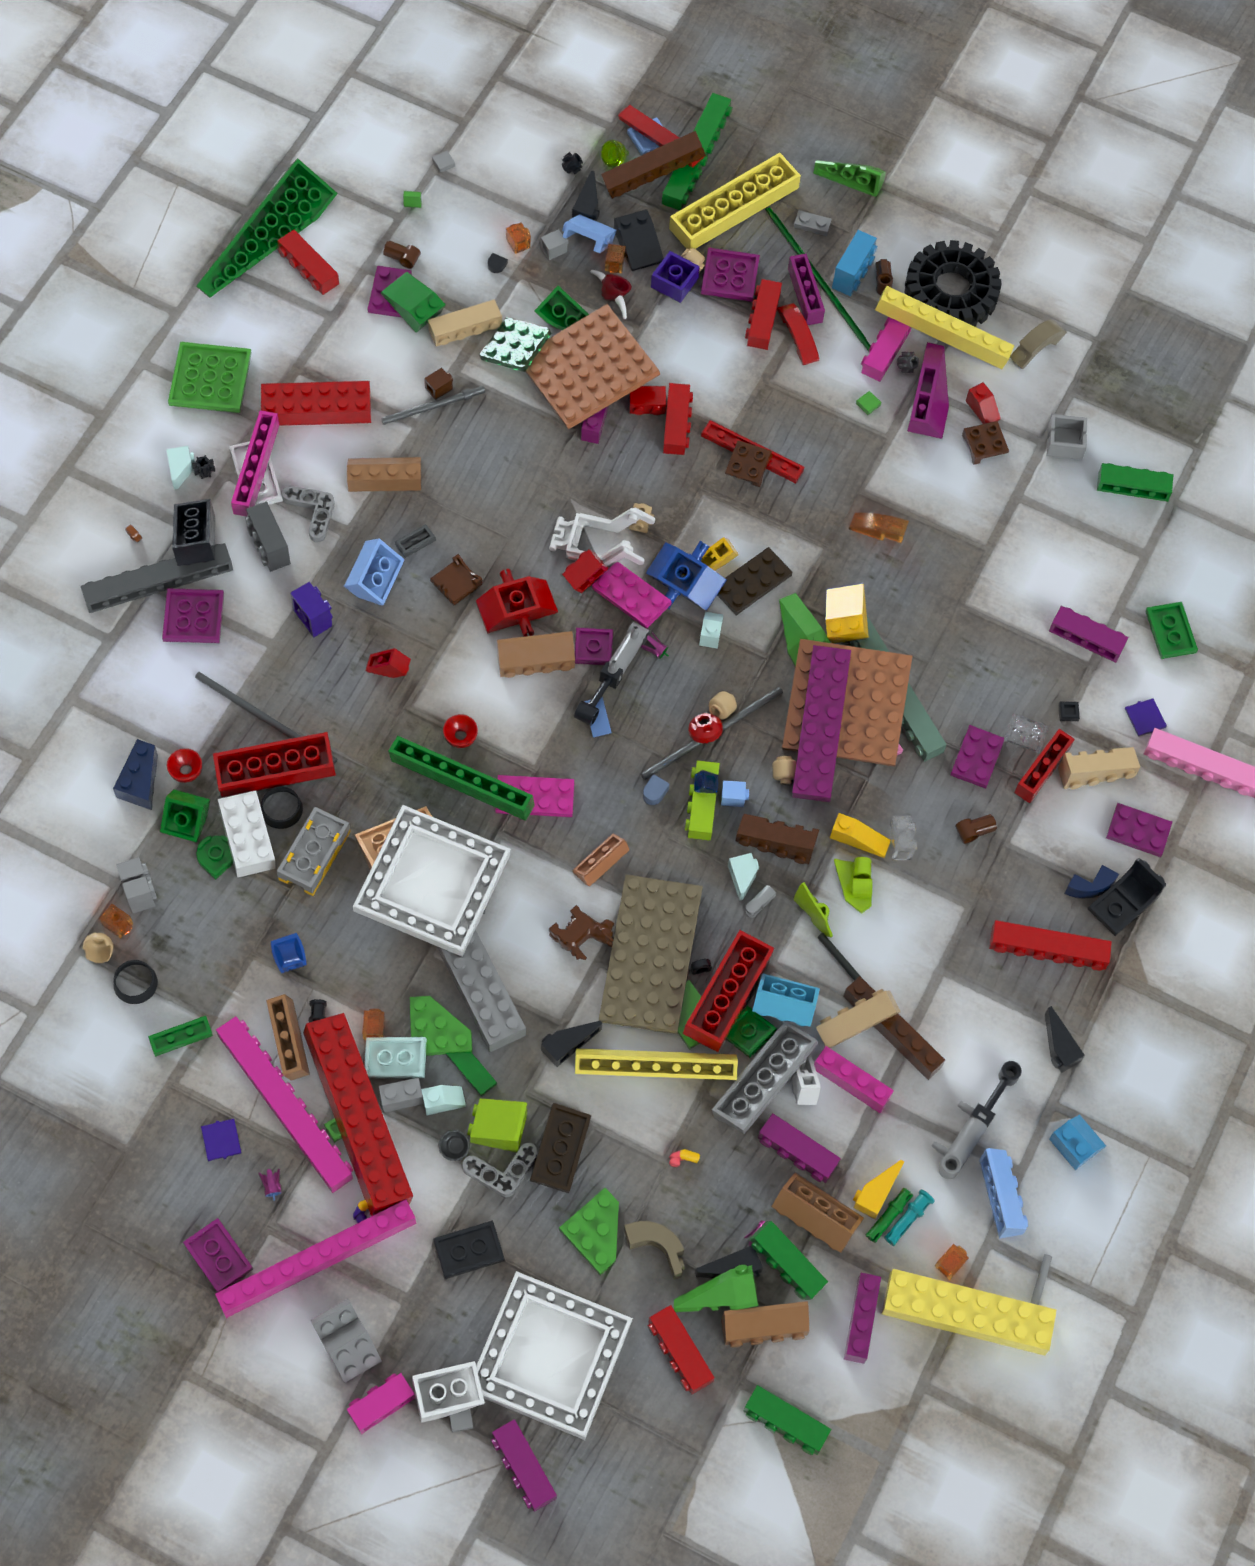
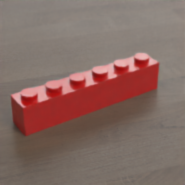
[989,920,1112,971]

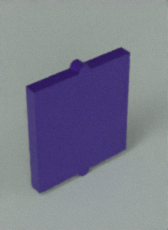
[1125,698,1167,737]
[201,1119,241,1161]

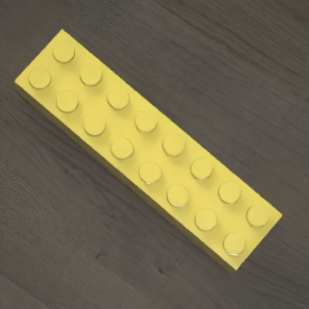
[669,153,801,249]
[882,1269,1057,1356]

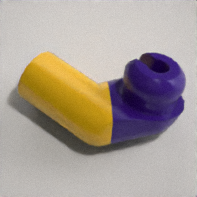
[353,1199,368,1223]

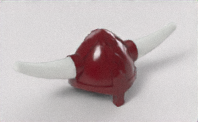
[590,270,632,319]

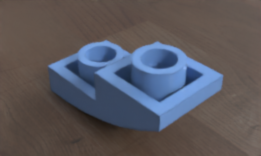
[584,697,612,738]

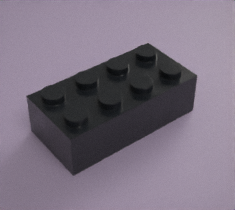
[172,499,215,566]

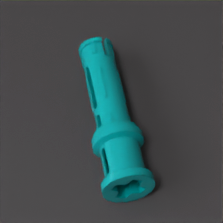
[884,1189,935,1246]

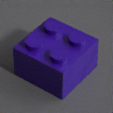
[651,251,700,303]
[290,582,333,638]

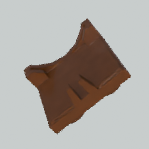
[962,421,1009,465]
[725,441,773,488]
[430,554,482,605]

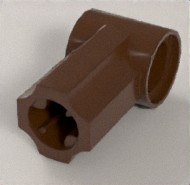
[383,241,421,269]
[875,259,893,295]
[955,814,997,844]

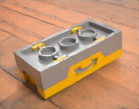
[277,807,351,896]

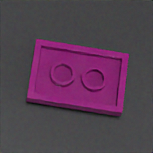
[368,266,412,318]
[950,725,1005,789]
[1106,803,1173,858]
[183,1218,253,1293]

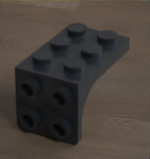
[1088,858,1166,936]

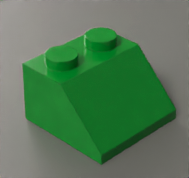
[160,789,210,842]

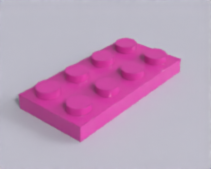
[592,562,672,628]
[495,775,574,817]

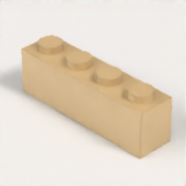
[428,299,502,346]
[816,989,901,1048]

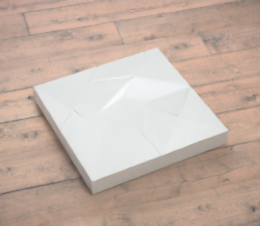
[353,805,511,957]
[476,1271,633,1440]

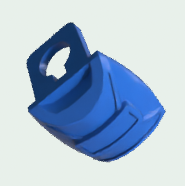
[270,933,307,974]

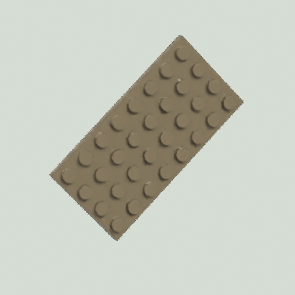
[599,875,703,1034]

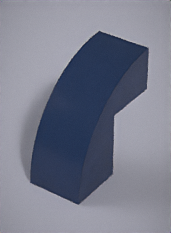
[1064,865,1119,899]

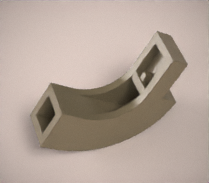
[1010,319,1067,369]
[624,1221,685,1279]

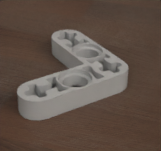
[282,486,334,542]
[463,1143,537,1197]

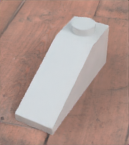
[792,1053,821,1105]

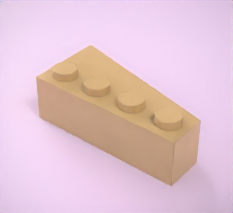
[1058,747,1140,789]

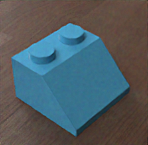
[1049,1115,1106,1171]

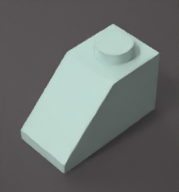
[166,446,195,490]
[699,611,724,649]
[728,853,759,901]
[421,1085,466,1116]

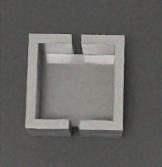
[1046,414,1087,460]
[116,857,157,913]

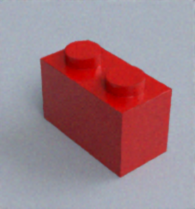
[629,386,666,415]
[562,549,608,594]

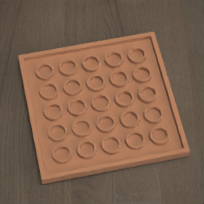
[517,304,660,430]
[782,639,912,767]

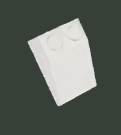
[412,1361,485,1423]

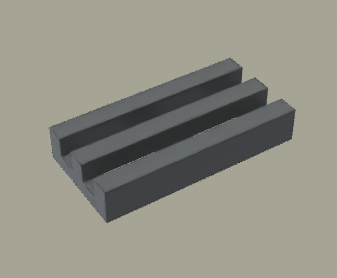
[395,524,436,558]

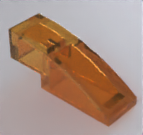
[849,513,909,543]

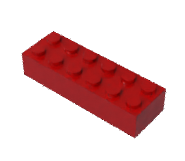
[261,381,371,426]
[213,732,336,797]
[683,930,775,1052]

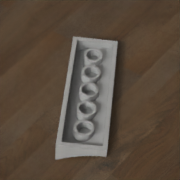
[712,1021,818,1134]

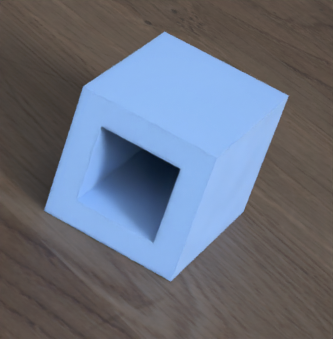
[721,781,749,807]

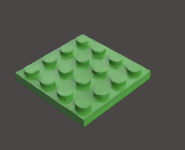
[168,342,252,413]

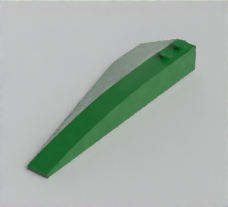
[196,158,338,298]

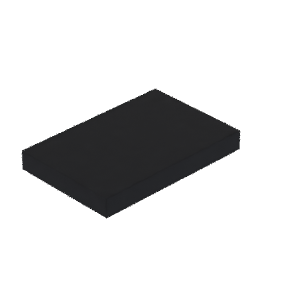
[433,1220,505,1279]

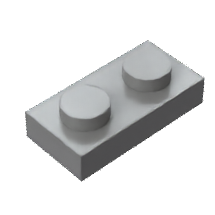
[794,210,832,236]

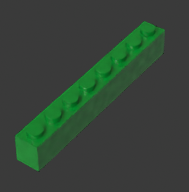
[662,93,733,211]
[388,736,535,821]

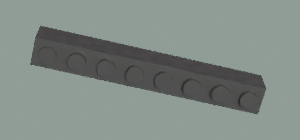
[81,543,233,613]

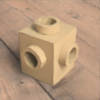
[629,503,655,533]

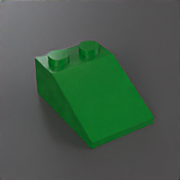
[381,272,446,333]

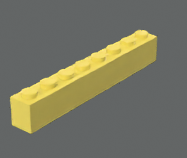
[875,286,1014,369]
[575,1048,738,1080]

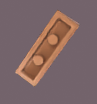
[572,833,629,886]

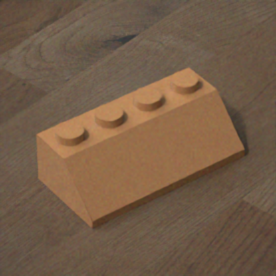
[347,457,421,492]
[497,631,575,678]
[771,1173,864,1253]
[721,1301,809,1347]

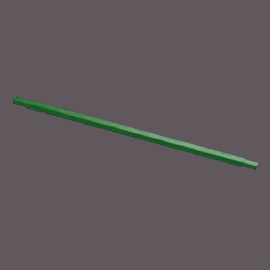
[765,206,871,351]

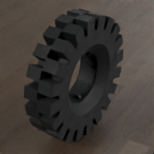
[904,240,1002,327]

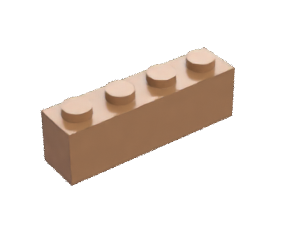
[266,994,310,1081]

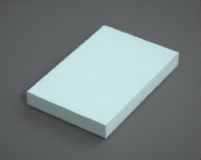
[364,1037,427,1078]

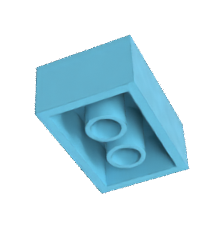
[752,973,820,1027]

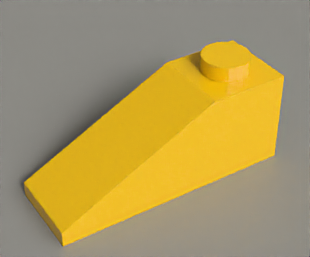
[682,537,739,577]
[830,813,891,858]
[853,1160,905,1219]

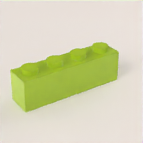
[685,760,720,841]

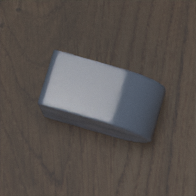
[643,775,669,805]

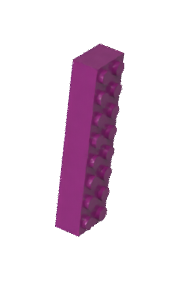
[792,645,851,803]

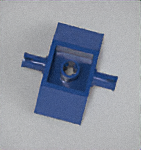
[646,541,726,611]

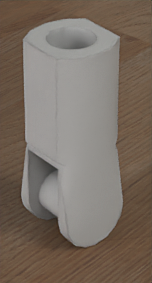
[746,885,776,918]

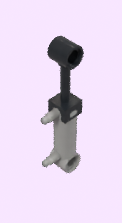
[574,622,650,726]
[932,1061,1022,1179]

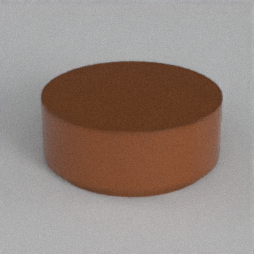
[125,524,142,543]

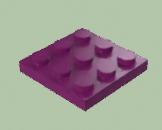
[701,247,760,302]
[162,588,224,643]

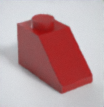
[966,382,1001,424]
[365,648,411,678]

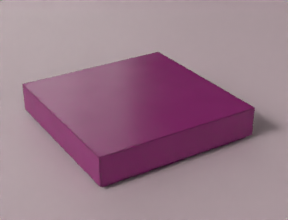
[575,628,613,665]

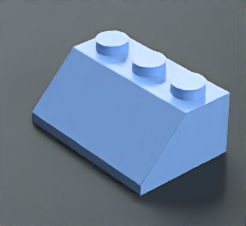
[344,538,405,605]

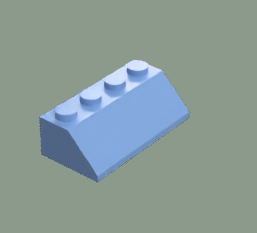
[979,1148,1028,1239]

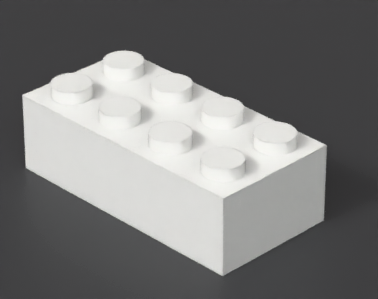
[218,790,276,878]

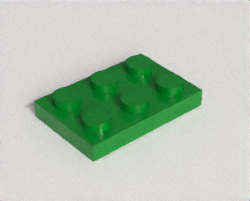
[1145,602,1198,659]

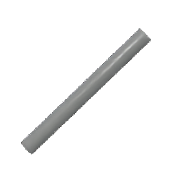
[1031,1254,1052,1305]

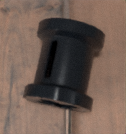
[308,999,327,1023]

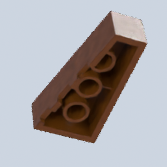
[735,814,820,865]

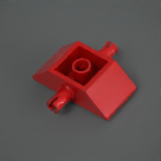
[476,569,558,637]

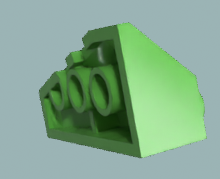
[813,160,886,197]
[779,593,831,667]
[674,1265,758,1312]

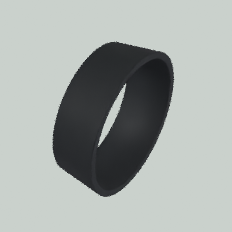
[261,786,303,829]
[113,960,158,1004]

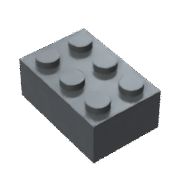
[245,501,291,572]

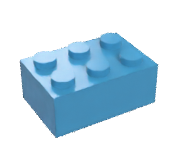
[832,230,878,297]

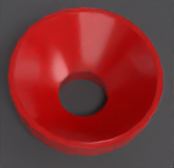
[688,713,723,743]
[443,714,478,748]
[167,748,202,783]

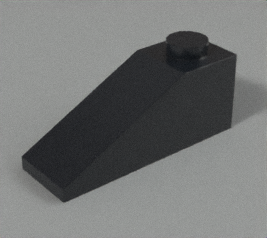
[572,170,600,221]
[1045,1006,1085,1073]
[541,1021,603,1067]
[695,1246,763,1279]

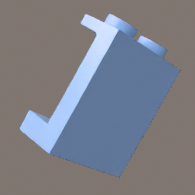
[562,214,617,253]

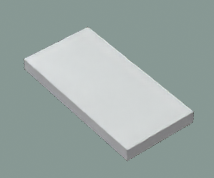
[229,441,283,506]

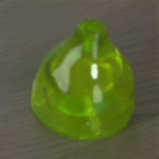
[601,140,629,167]

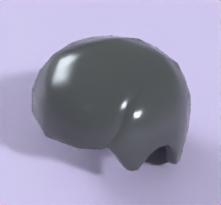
[438,1130,470,1161]

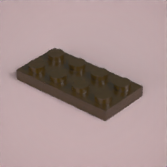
[717,547,793,615]
[529,1103,592,1193]

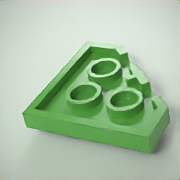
[410,996,473,1056]
[559,1188,619,1275]

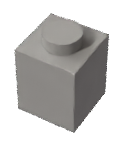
[541,229,569,260]

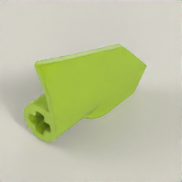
[834,857,872,914]
[794,882,833,938]

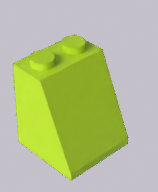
[467,1098,527,1153]

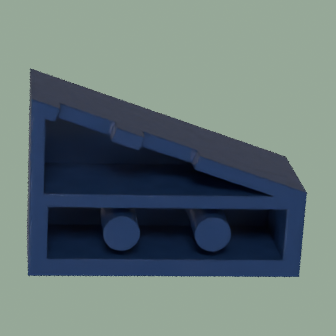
[113,739,158,810]

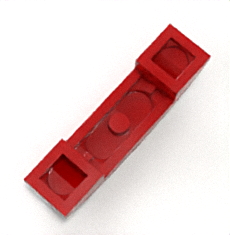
[777,303,820,365]

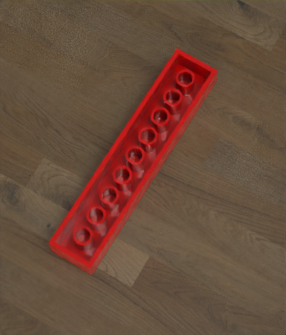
[303,1013,413,1216]

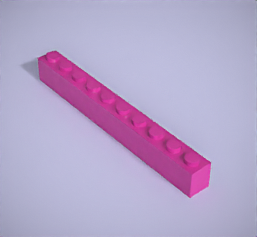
[216,1016,354,1193]
[215,1200,416,1318]

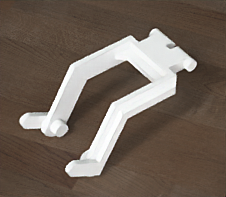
[549,507,655,567]

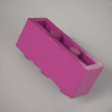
[347,1373,416,1435]

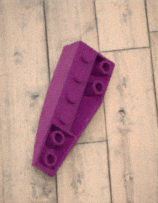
[907,342,949,439]

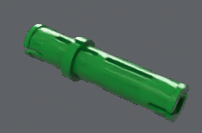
[866,1188,913,1243]

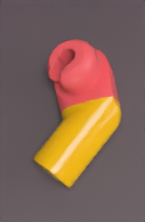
[669,1149,700,1167]

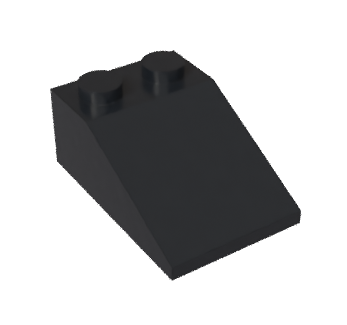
[614,209,664,271]

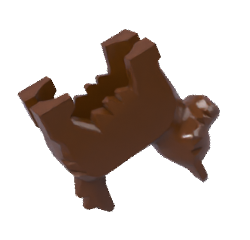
[549,905,614,960]

